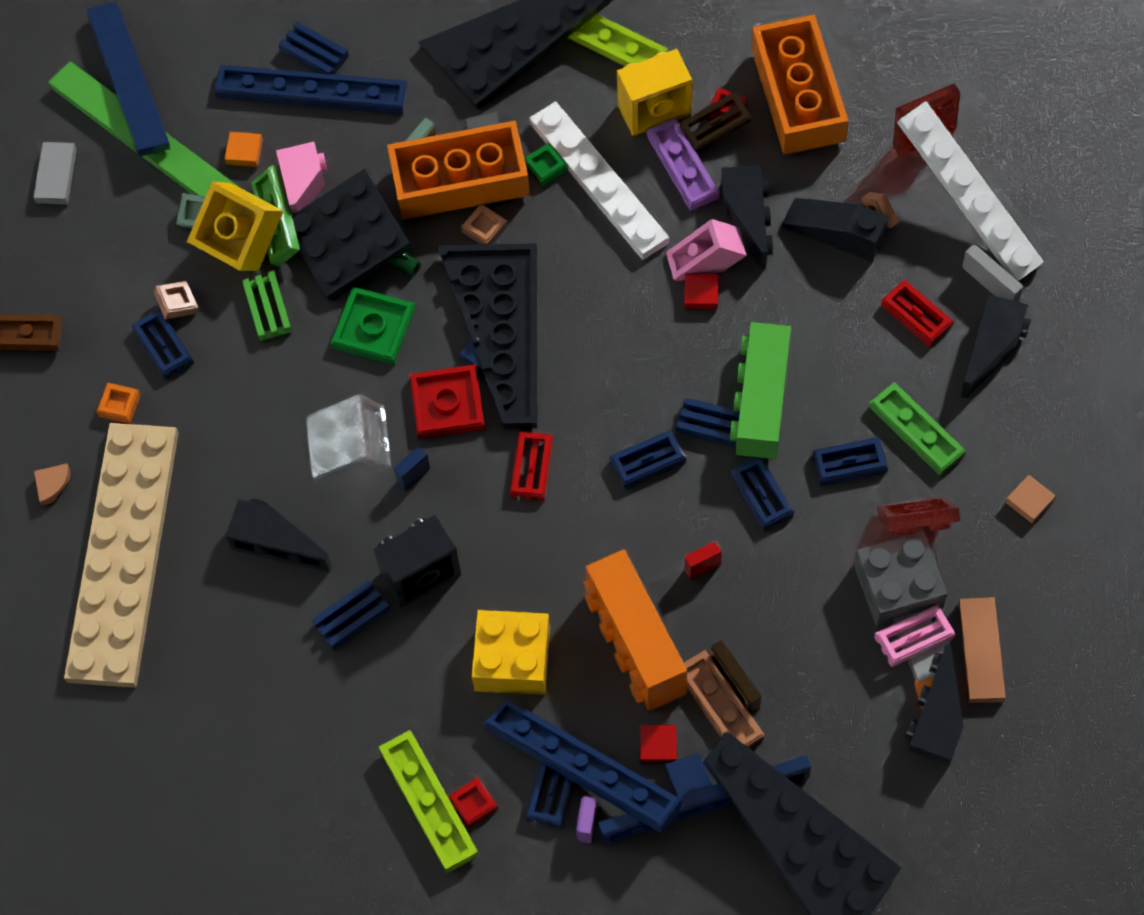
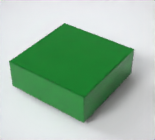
[524,143,568,187]

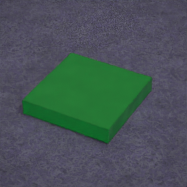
[331,287,416,365]

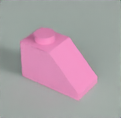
[276,142,328,215]
[666,219,747,281]

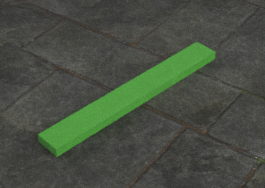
[48,61,240,196]

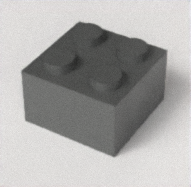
[854,531,948,628]

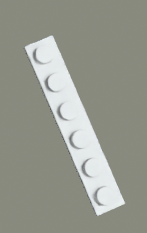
[529,101,669,260]
[897,101,1044,281]

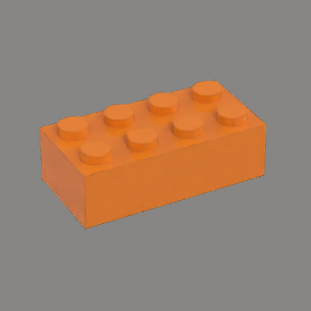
[751,14,849,155]
[387,120,530,220]
[583,549,687,712]

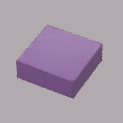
[576,796,597,844]

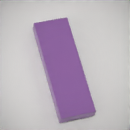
[647,118,720,211]

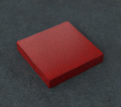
[409,364,485,439]

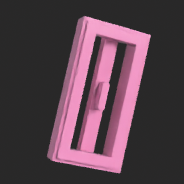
[874,604,955,667]

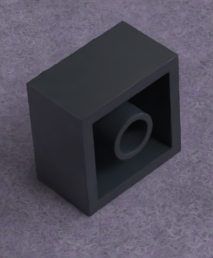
[374,515,461,608]

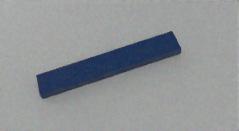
[86,2,170,157]
[214,65,408,114]
[484,697,682,833]
[599,755,811,845]

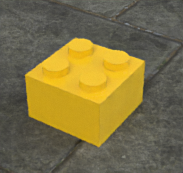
[617,49,692,136]
[187,182,284,271]
[472,610,550,695]

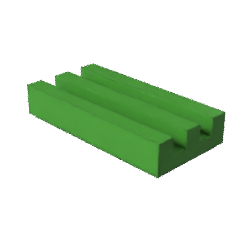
[242,271,292,341]

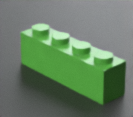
[730,322,791,459]

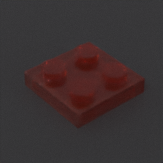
[893,84,961,156]
[877,497,960,535]

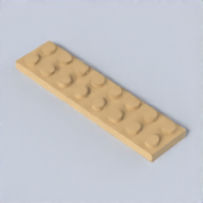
[64,423,179,688]

